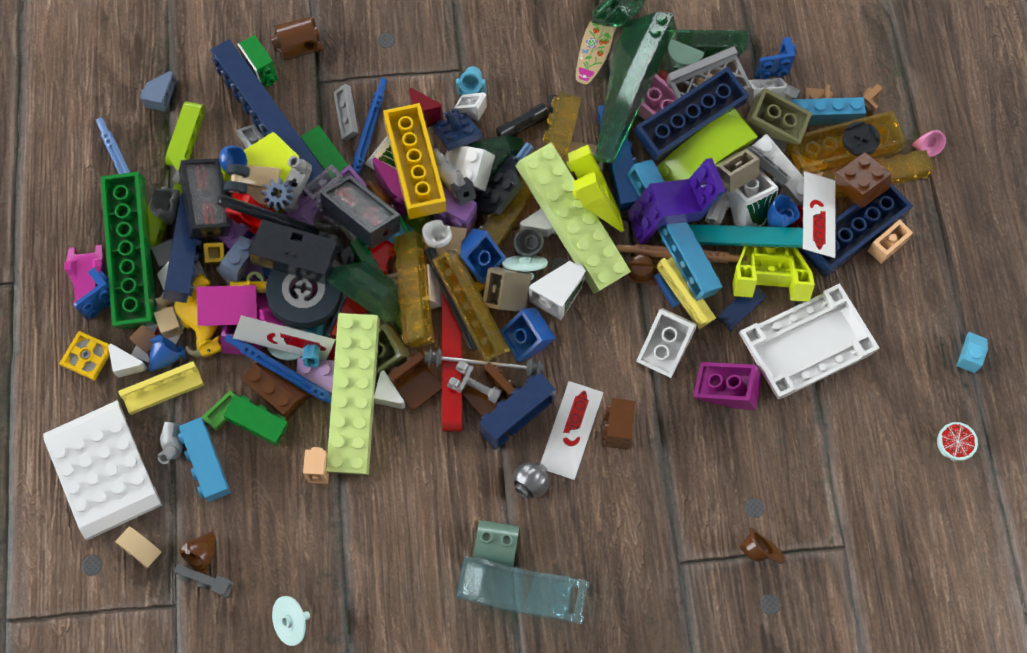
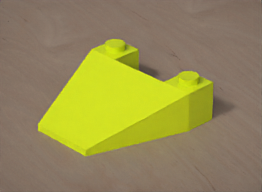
[221,132,299,214]
[567,145,625,232]
[732,246,814,302]

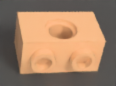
[868,220,913,264]
[303,447,329,484]

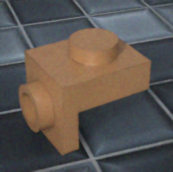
[863,84,883,116]

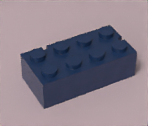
[480,373,556,450]

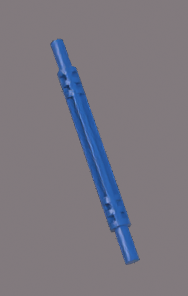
[351,78,388,176]
[224,334,332,404]

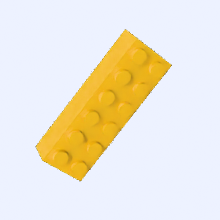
[383,103,446,219]

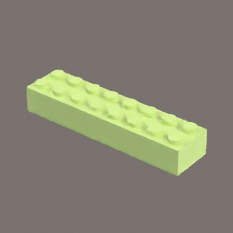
[516,142,631,294]
[326,313,380,475]

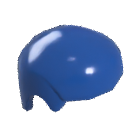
[219,145,247,172]

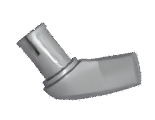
[158,421,183,464]

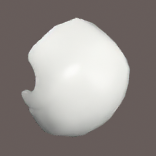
[422,220,452,248]

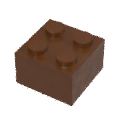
[836,152,892,208]
[602,398,636,450]

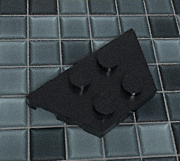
[474,154,523,215]

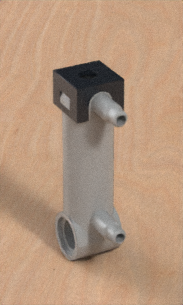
[433,149,477,206]

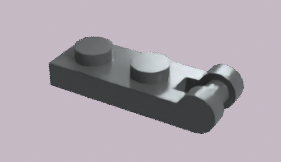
[744,146,791,185]

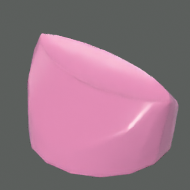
[912,130,946,157]

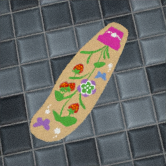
[576,10,620,84]

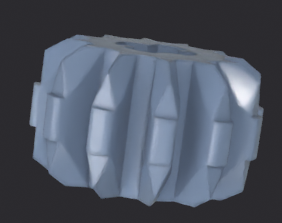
[261,178,295,211]

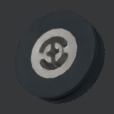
[266,267,341,329]

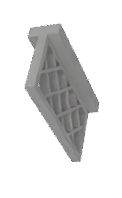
[666,46,752,99]

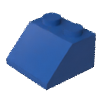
[460,228,506,285]
[499,307,556,363]

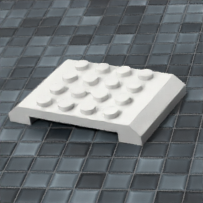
[739,283,879,399]
[43,400,162,540]

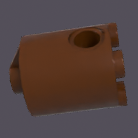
[271,16,323,60]

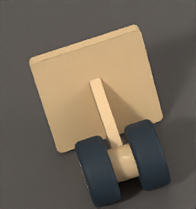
[223,164,281,205]

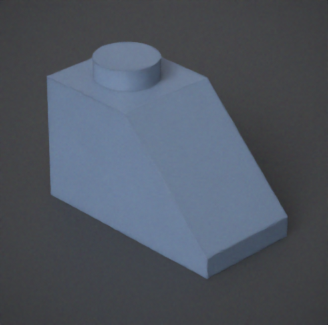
[140,71,177,112]

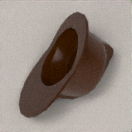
[625,254,661,285]
[740,527,785,564]

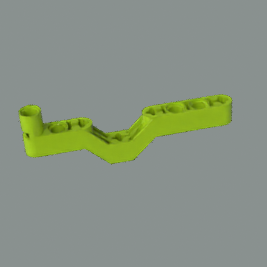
[147,101,205,250]

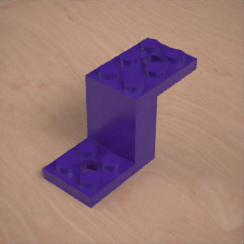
[627,158,726,244]

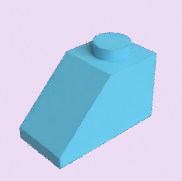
[956,332,988,373]

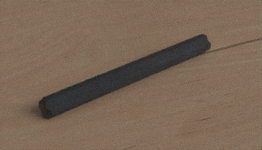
[217,194,320,235]
[424,247,480,351]

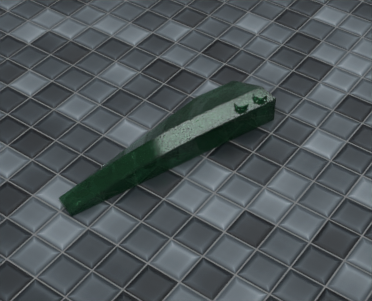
[595,12,677,164]

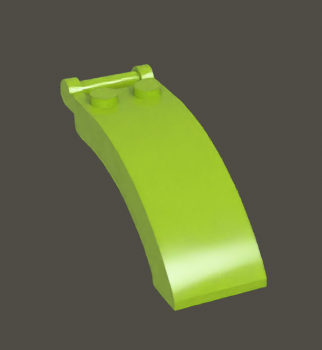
[657,109,758,182]

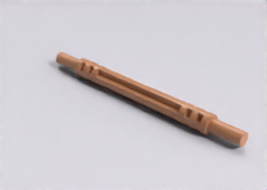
[616,244,748,263]

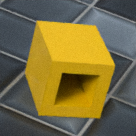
[203,243,224,265]

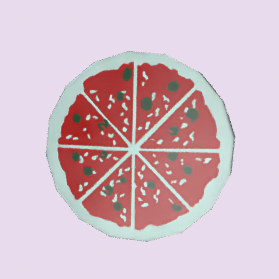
[937,422,978,461]

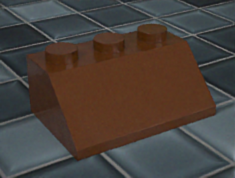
[241,356,312,421]

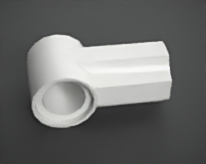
[705,192,730,225]

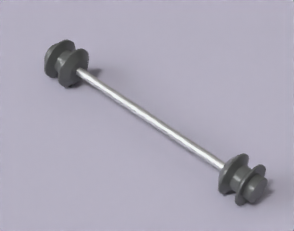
[424,347,543,378]

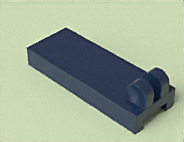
[717,287,766,332]

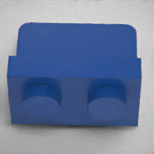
[754,37,796,79]
[73,267,111,320]

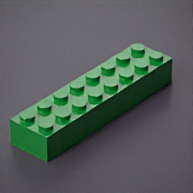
[100,172,157,329]

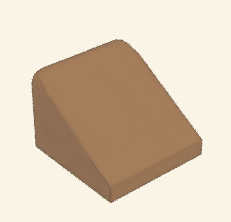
[130,324,156,354]

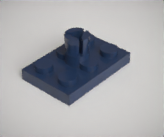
[432,108,483,151]

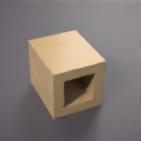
[154,306,183,339]

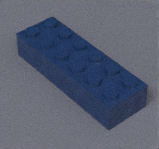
[634,66,749,162]
[800,183,913,279]

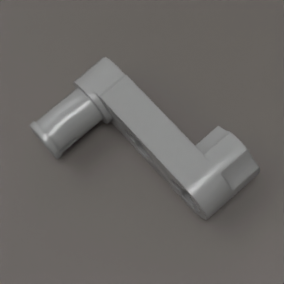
[277,156,312,213]

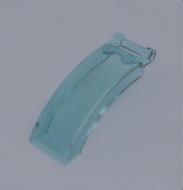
[456,556,590,623]

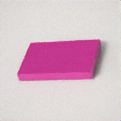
[196,285,257,326]

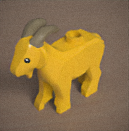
[174,273,222,358]

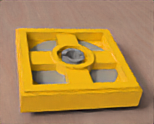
[59,331,110,381]

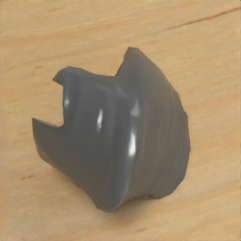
[150,186,180,225]

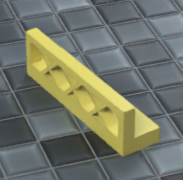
[657,257,716,329]
[118,361,204,415]

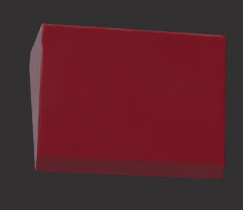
[409,87,443,128]

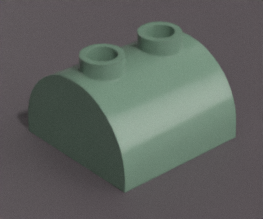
[664,39,704,82]
[473,520,520,567]

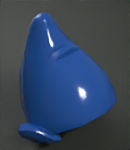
[767,193,800,228]
[148,335,186,372]

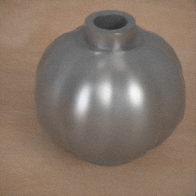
[513,462,549,498]

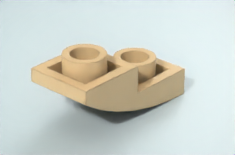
[115,526,161,568]

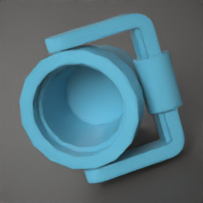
[456,66,487,95]

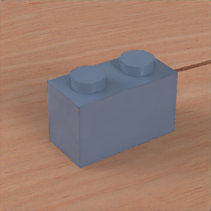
[220,235,253,282]

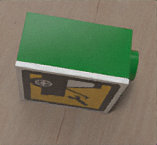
[237,35,278,87]

